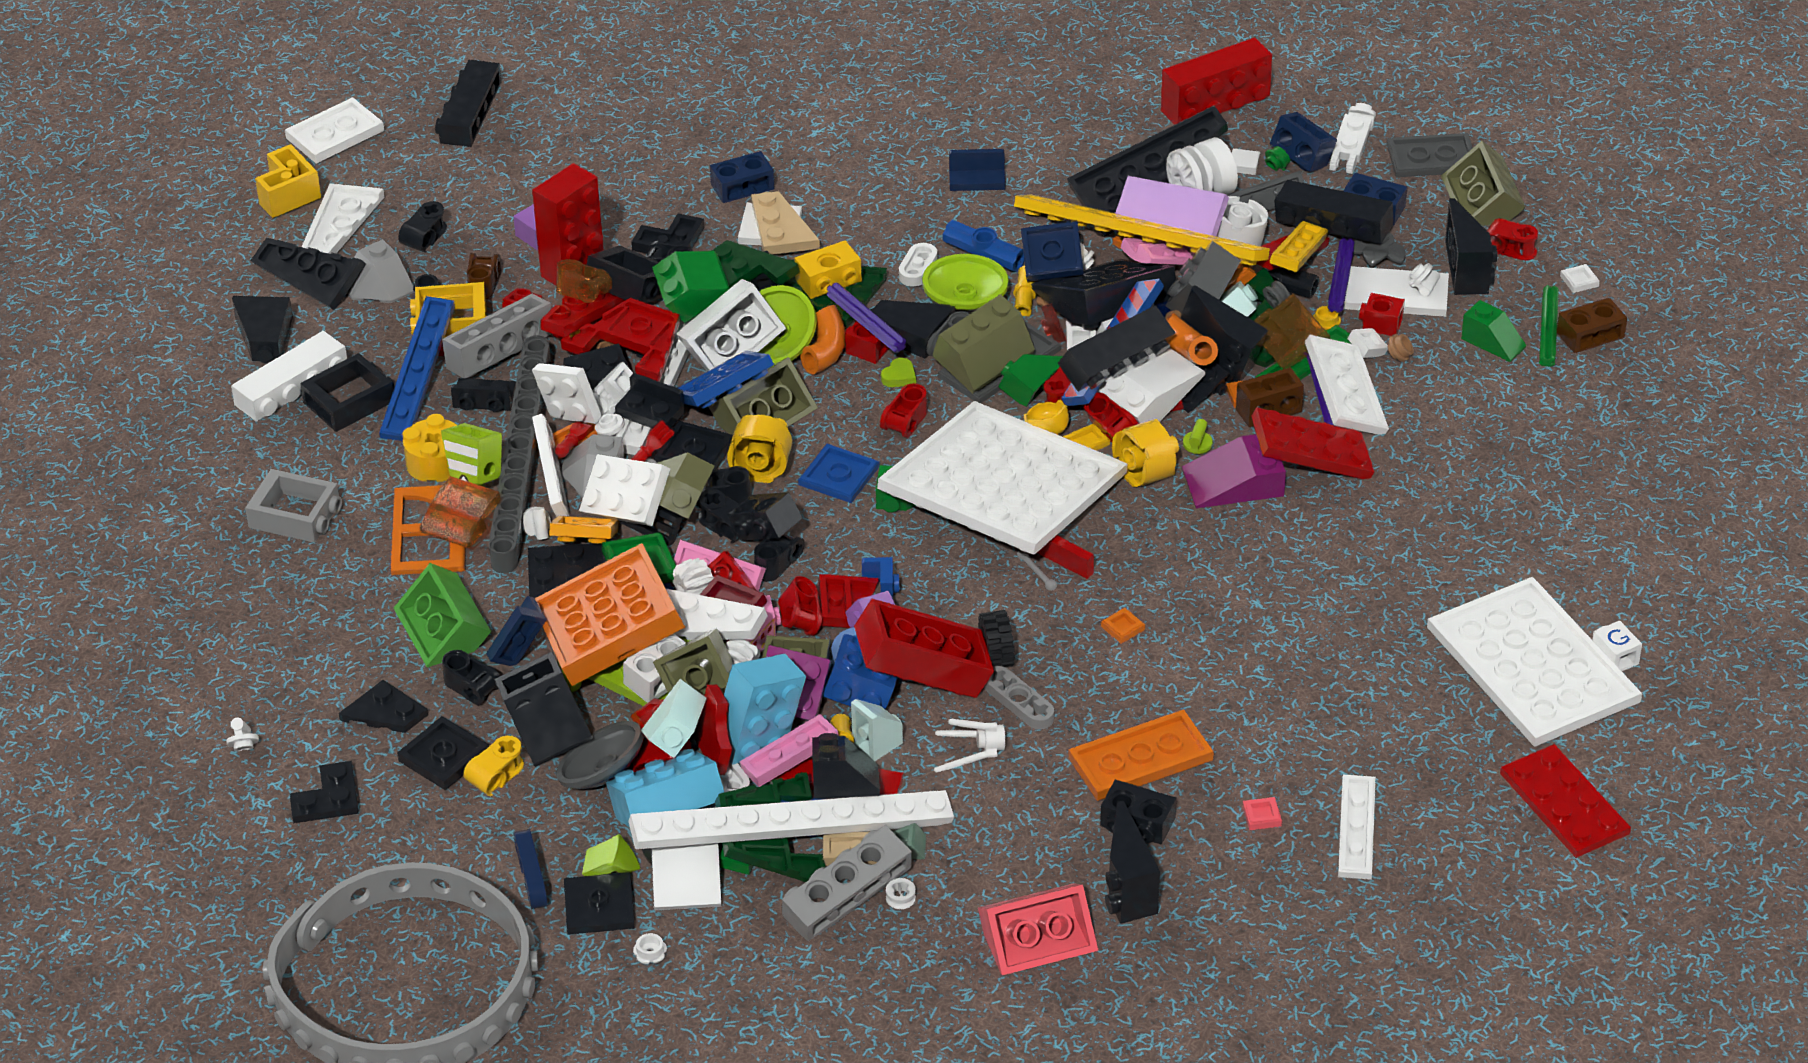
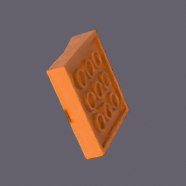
[535,543,685,686]

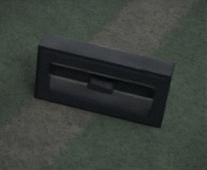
[620,506,682,546]

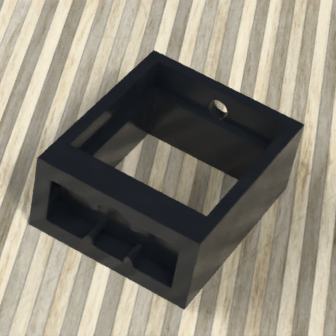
[583,245,663,303]
[300,353,395,432]

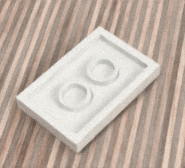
[285,97,384,164]
[579,454,670,526]

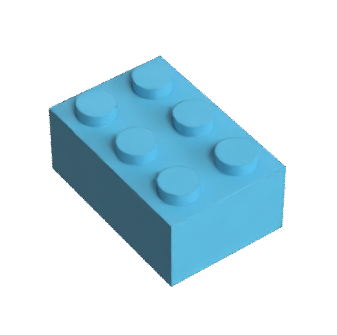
[724,654,806,765]
[606,749,724,828]

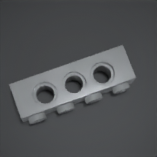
[442,293,552,379]
[782,825,912,941]

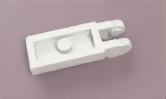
[1329,114,1372,174]

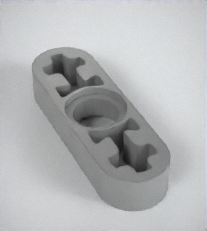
[984,666,1054,729]

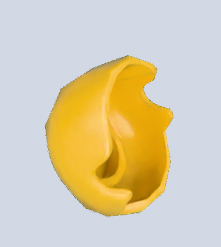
[1024,400,1069,435]

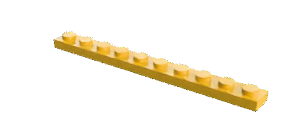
[1014,194,1270,265]

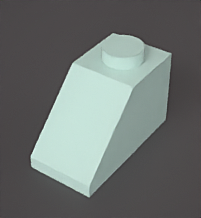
[1219,281,1258,317]
[641,679,706,758]
[851,699,903,762]

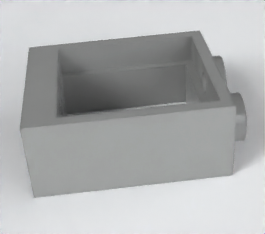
[245,469,342,543]

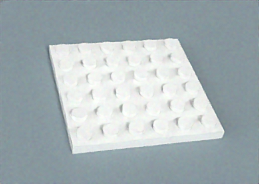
[877,401,1128,555]

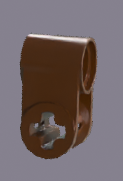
[466,253,501,299]

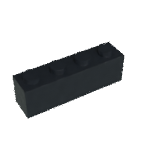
[435,60,502,147]
[1274,180,1393,244]
[1058,305,1176,392]

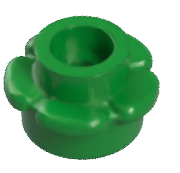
[1265,146,1290,171]

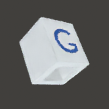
[1593,621,1642,671]

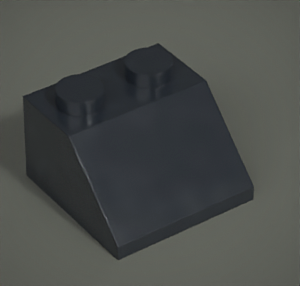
[812,733,880,799]

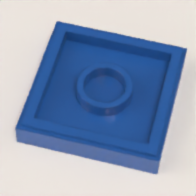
[798,444,880,503]

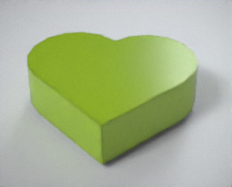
[881,358,916,387]

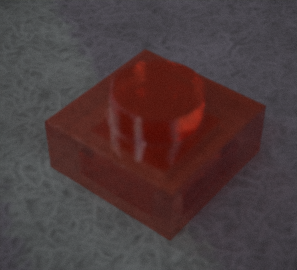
[1040,303,1067,343]

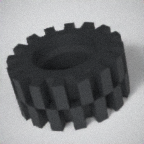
[978,610,1015,667]

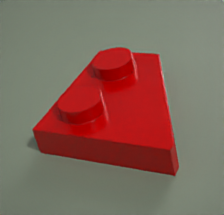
[818,574,879,628]

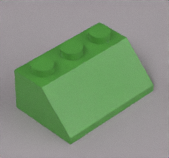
[394,563,491,667]

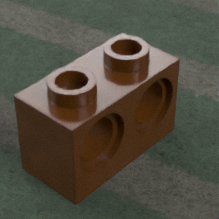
[1557,297,1627,353]
[1236,367,1304,427]

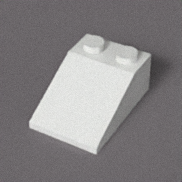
[1097,347,1205,424]

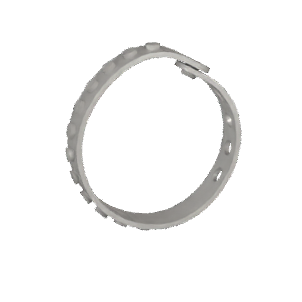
[263,862,538,1063]

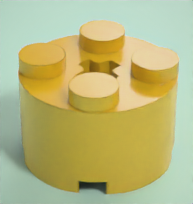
[402,414,457,482]
[727,415,792,483]
[1112,419,1179,487]

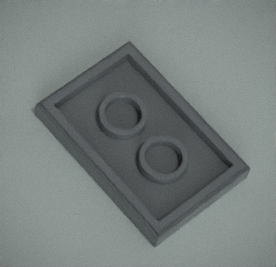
[1386,133,1473,177]

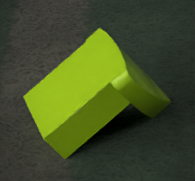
[582,834,640,876]

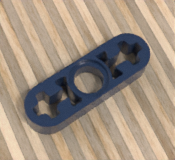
[513,829,548,909]

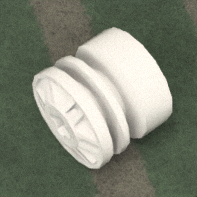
[1166,137,1238,195]

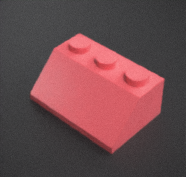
[978,883,1098,975]

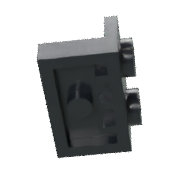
[615,373,685,429]
[451,378,516,412]

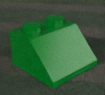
[652,251,730,323]

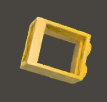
[410,282,487,337]

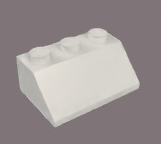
[676,279,786,371]

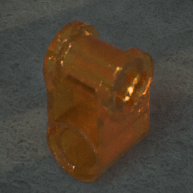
[556,259,612,303]

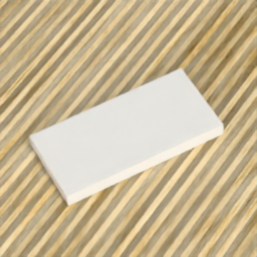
[1334,265,1449,317]
[1305,335,1389,435]

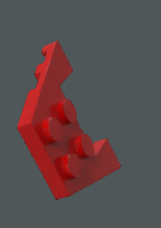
[561,298,680,381]

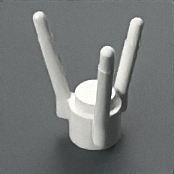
[934,719,1005,772]

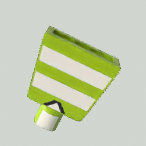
[441,423,502,498]

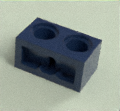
[1270,112,1337,172]
[710,151,774,203]
[1344,173,1407,225]

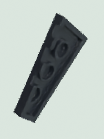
[250,237,366,310]

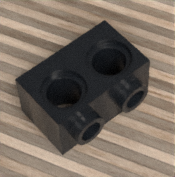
[727,492,802,540]
[1100,779,1177,845]

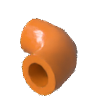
[800,305,846,375]
[1166,312,1218,366]

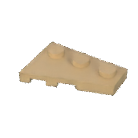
[751,191,820,254]

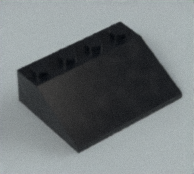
[1031,259,1176,328]

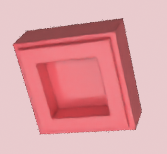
[1242,797,1282,830]

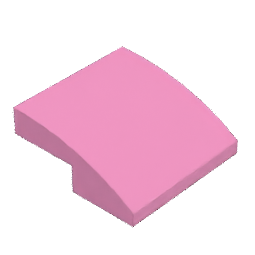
[1120,238,1194,265]

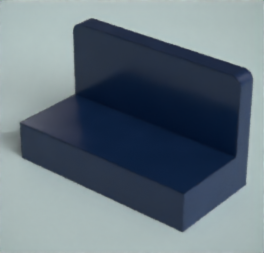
[949,149,1005,191]
[486,596,547,666]

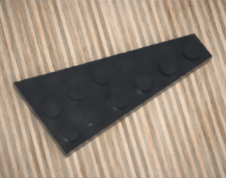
[1067,106,1228,237]

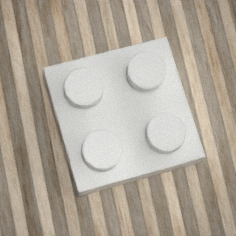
[532,363,602,424]

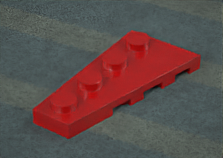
[541,283,625,338]

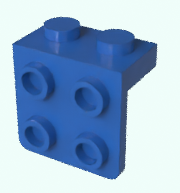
[823,634,897,710]

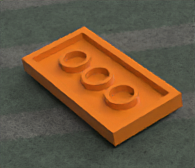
[1068,709,1214,801]

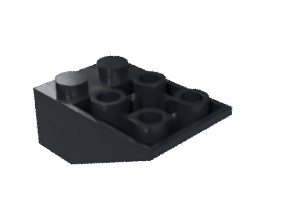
[494,652,593,767]

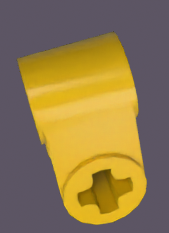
[463,735,524,797]

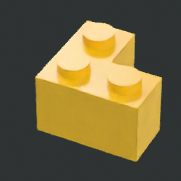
[255,144,321,218]

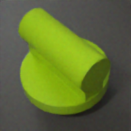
[1183,419,1213,454]

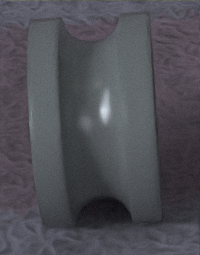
[1263,281,1291,310]

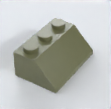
[1441,141,1526,226]
[933,294,1035,394]
[708,357,818,435]

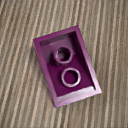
[1182,434,1286,509]

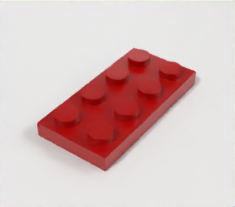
[1251,407,1374,479]
[1500,744,1631,858]

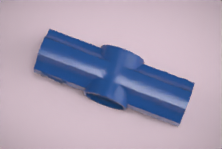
[943,219,1025,272]

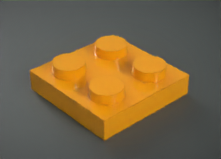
[549,516,619,543]

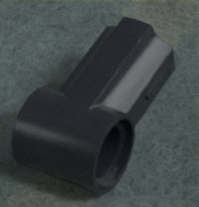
[1265,267,1319,298]

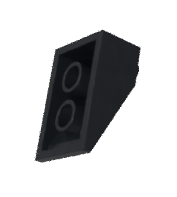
[1445,198,1497,295]
[1181,285,1269,383]
[1105,801,1160,924]

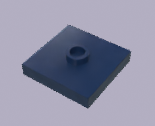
[1021,221,1084,281]

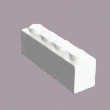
[231,331,347,422]

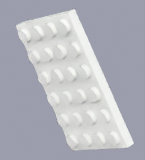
[1427,577,1642,747]

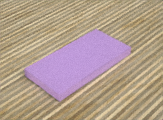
[1112,176,1229,241]

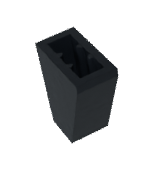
[232,296,293,363]
[870,300,955,359]

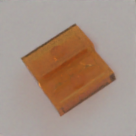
[1254,293,1331,369]
[420,476,501,548]

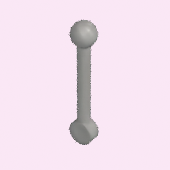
[1017,550,1057,591]

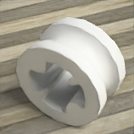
[886,878,916,909]

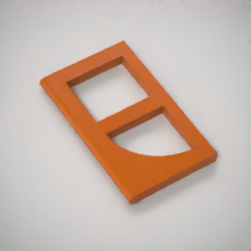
[391,484,467,575]

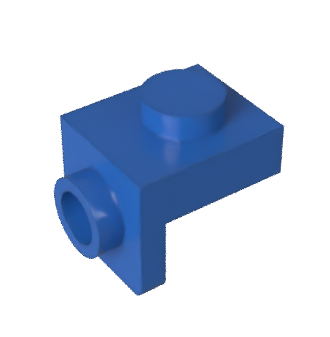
[862,557,899,599]

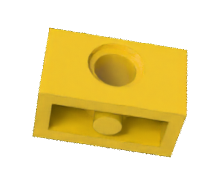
[794,240,862,299]

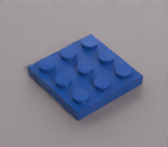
[677,350,774,408]

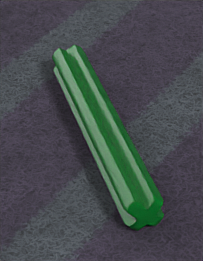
[1539,285,1559,367]

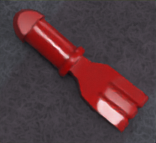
[631,420,675,462]
[555,421,594,458]

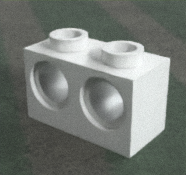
[623,633,686,703]

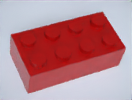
[1161,37,1272,125]
[532,163,604,291]
[854,598,994,698]

